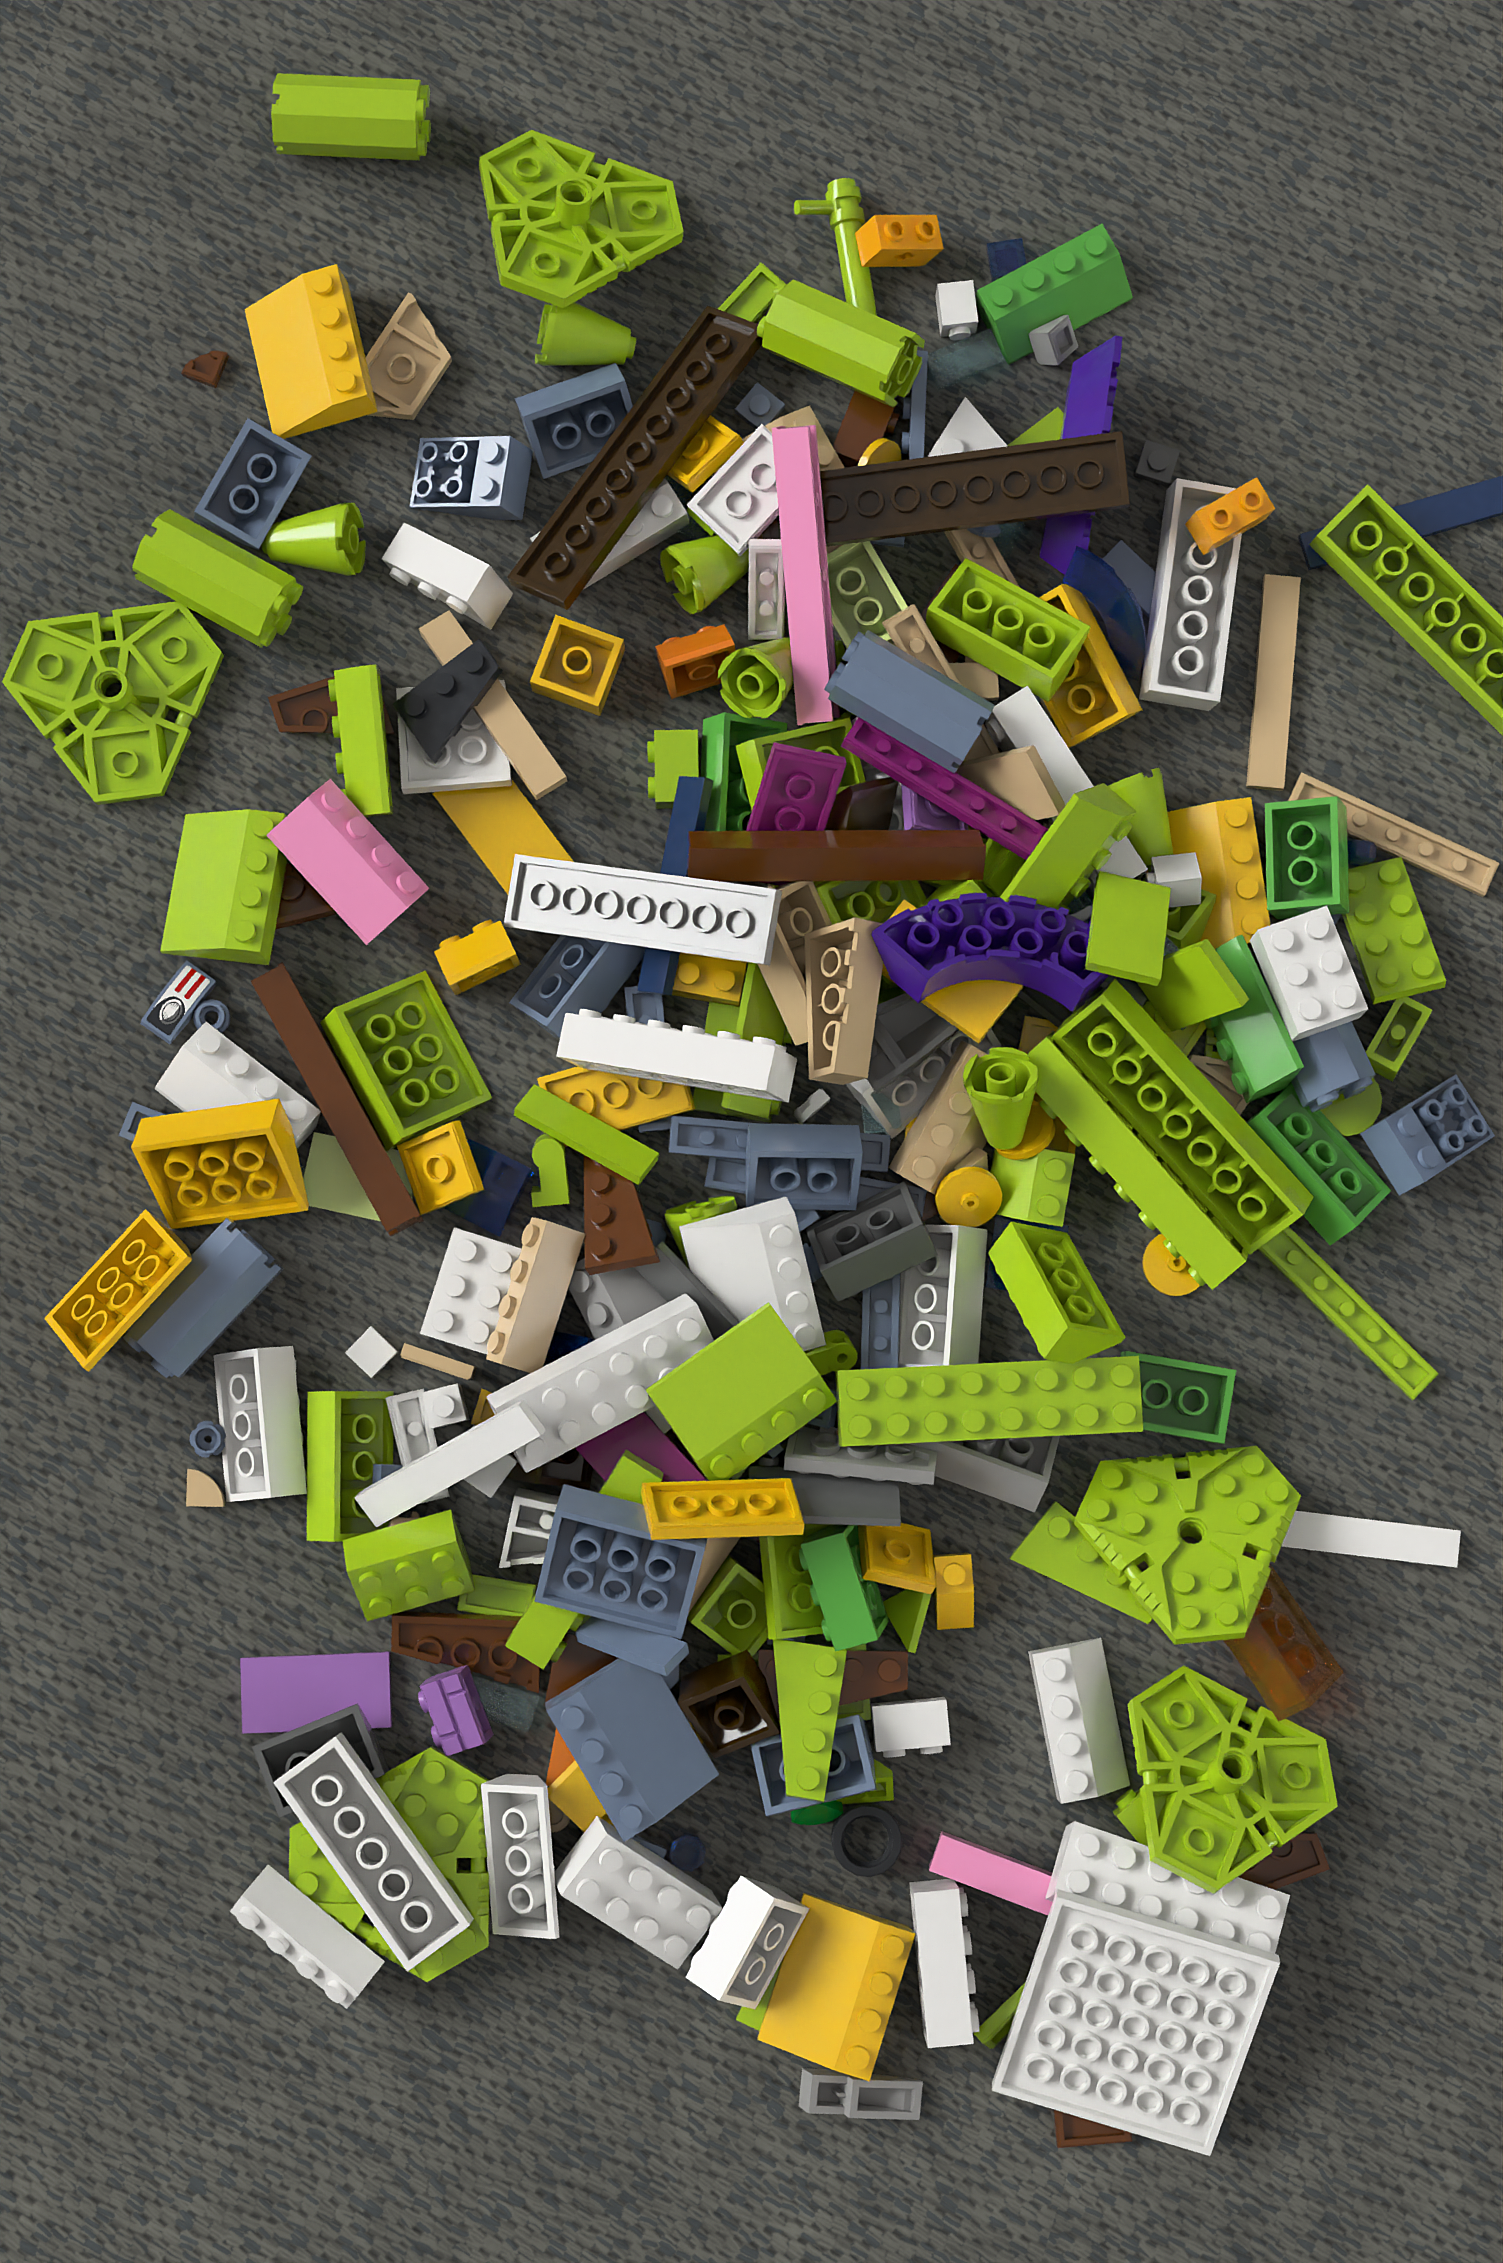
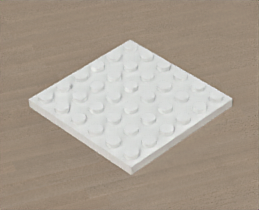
[992,1889,1280,2156]

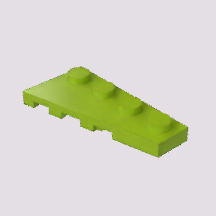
[1009,1501,1153,1624]
[773,1639,847,1803]

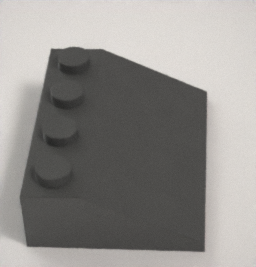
[749,1456,901,1526]

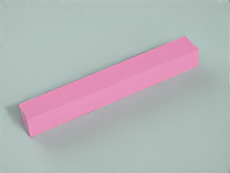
[771,425,840,725]
[929,1831,1053,1915]

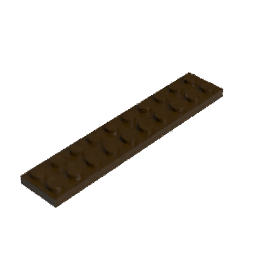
[507,305,763,610]
[762,431,1130,547]

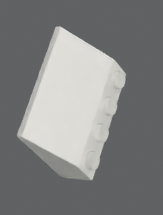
[679,1197,826,1351]

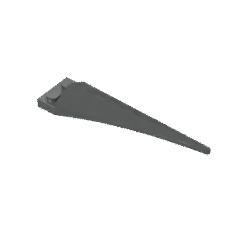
[866,904,1093,1094]

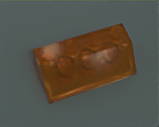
[1223,1554,1344,1721]

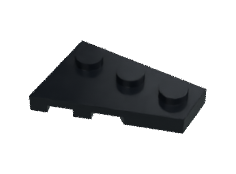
[393,639,503,764]

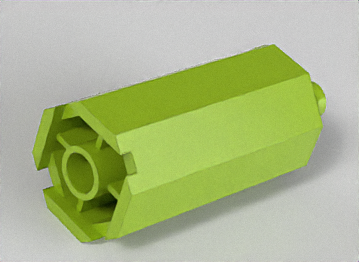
[271,73,431,160]
[757,279,925,408]
[132,509,303,647]

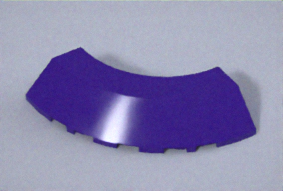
[1040,335,1123,582]
[871,893,1109,1012]

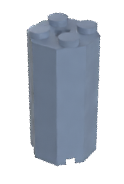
[824,630,995,774]
[1260,970,1376,1113]
[123,1218,284,1378]

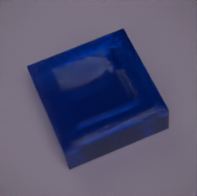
[986,238,1026,282]

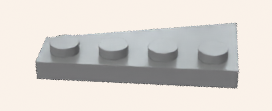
[784,1425,937,1485]

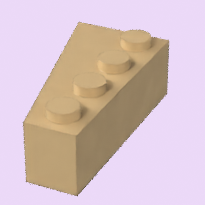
[805,918,883,1085]

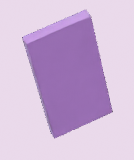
[240,1651,392,1734]

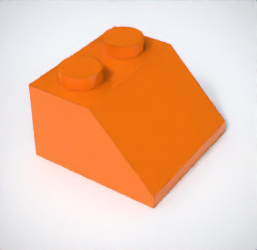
[655,624,735,699]

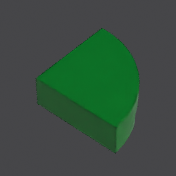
[791,1800,843,1825]

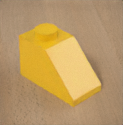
[933,1553,974,1630]

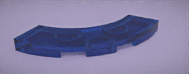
[1062,546,1146,681]

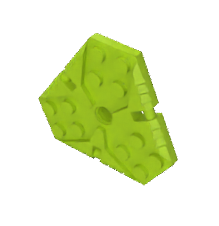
[479,130,683,308]
[2,601,224,805]
[1074,1446,1301,1645]
[1128,1665,1338,1894]
[289,1746,490,1982]

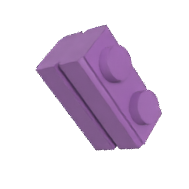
[418,1665,494,1756]

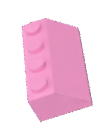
[266,779,429,945]

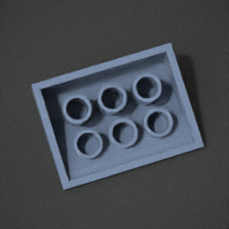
[534,1484,708,1639]
[545,1658,719,1842]

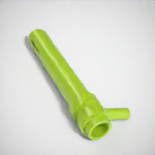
[794,178,877,316]

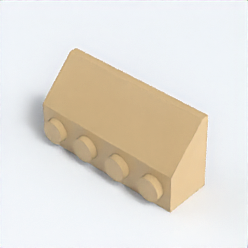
[888,1041,987,1195]
[486,1217,585,1373]

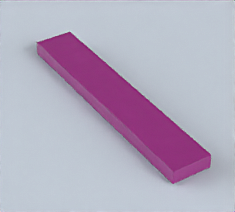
[841,718,1048,860]

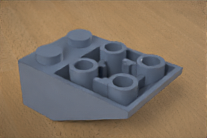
[410,436,533,520]
[1360,1075,1495,1195]

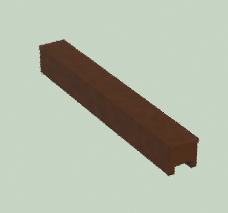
[687,830,986,882]
[251,962,424,1237]

